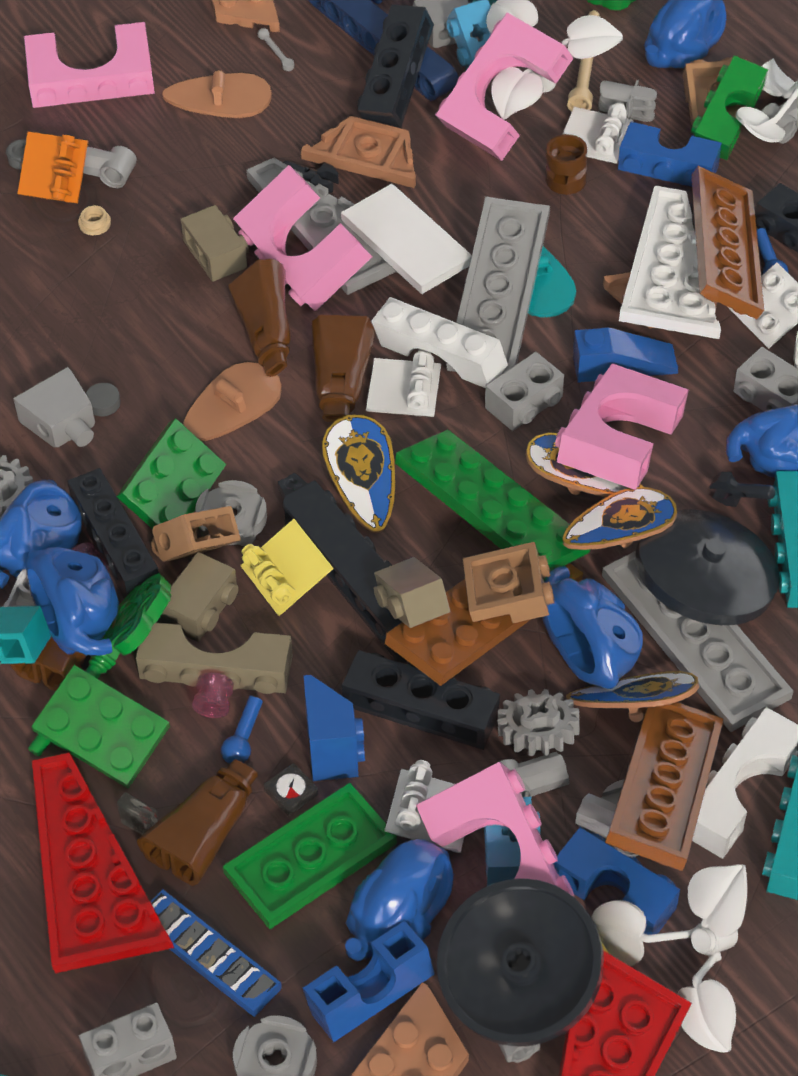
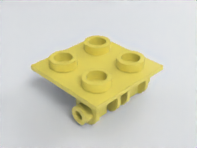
[241,519,334,616]

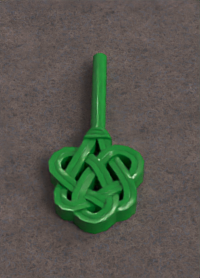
[28,573,171,757]

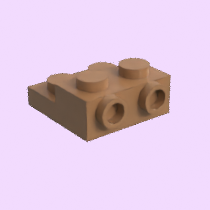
[682,58,747,125]
[463,542,555,623]

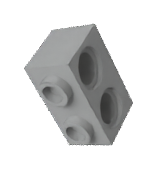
[733,347,798,411]
[485,352,564,431]
[79,1002,177,1076]

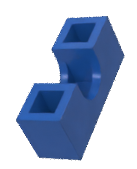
[618,122,722,187]
[553,827,680,935]
[303,920,435,1042]

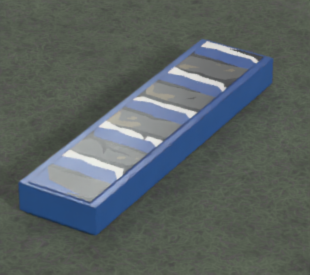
[150,890,282,1017]

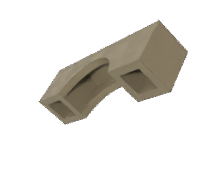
[136,623,293,694]

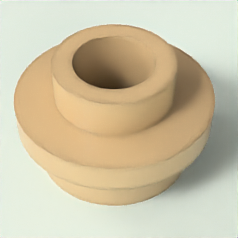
[78,206,111,235]

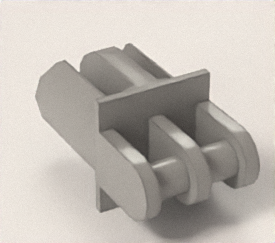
[598,80,657,122]

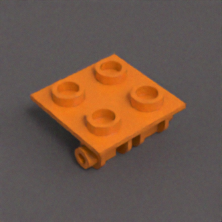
[17,132,88,204]

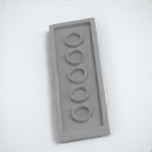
[447,197,550,376]
[602,551,793,732]

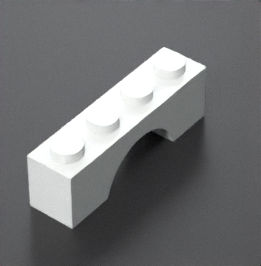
[371,297,508,388]
[692,707,798,859]

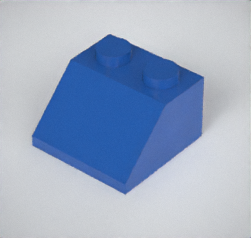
[304,675,365,781]

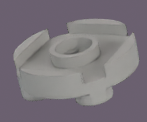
[195,480,267,546]
[233,1016,317,1076]

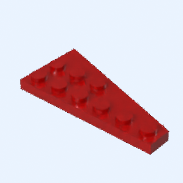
[32,753,174,973]
[559,950,692,1076]

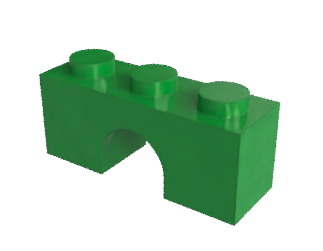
[691,55,768,160]

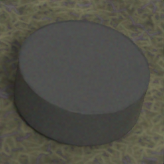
[6,140,26,169]
[86,383,121,416]

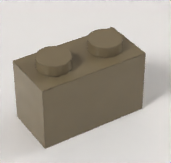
[181,205,249,282]
[160,552,238,642]
[374,557,451,628]

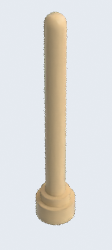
[567,10,600,112]

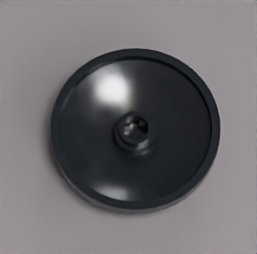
[635,509,779,626]
[437,879,604,1046]

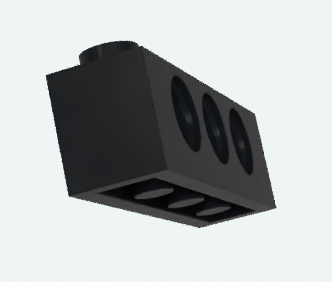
[357,4,434,128]
[755,183,798,252]
[67,468,159,599]
[342,650,500,750]

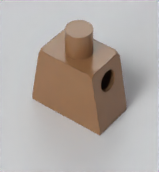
[151,506,241,562]

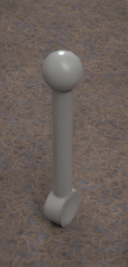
[258,28,294,71]

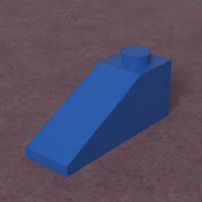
[573,327,678,383]

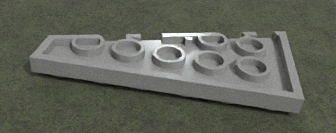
[247,158,397,295]

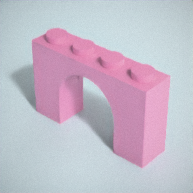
[436,12,574,161]
[24,22,154,108]
[233,165,372,311]
[555,364,688,490]
[416,762,574,897]

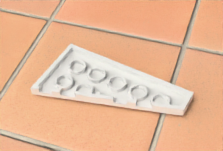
[619,186,721,339]

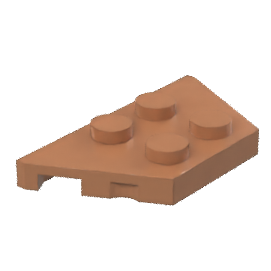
[211,0,280,32]
[301,116,416,188]
[351,982,469,1076]

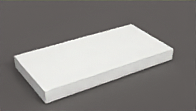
[341,184,472,294]

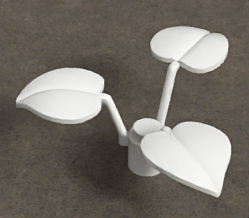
[486,0,623,120]
[736,59,798,143]
[592,864,747,1052]

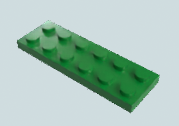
[395,429,591,572]

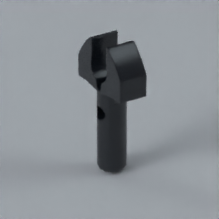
[283,160,339,193]
[709,471,775,507]

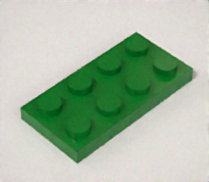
[223,783,397,930]

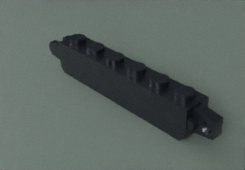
[277,473,407,662]

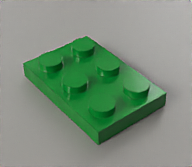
[116,418,226,529]
[31,665,170,789]

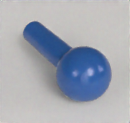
[757,228,789,275]
[221,696,263,764]

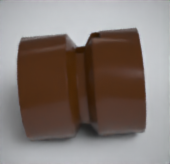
[546,134,588,195]

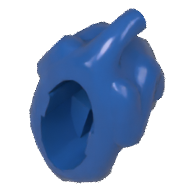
[644,0,727,68]
[726,404,798,478]
[0,479,82,588]
[26,547,119,656]
[542,566,643,689]
[345,839,453,961]

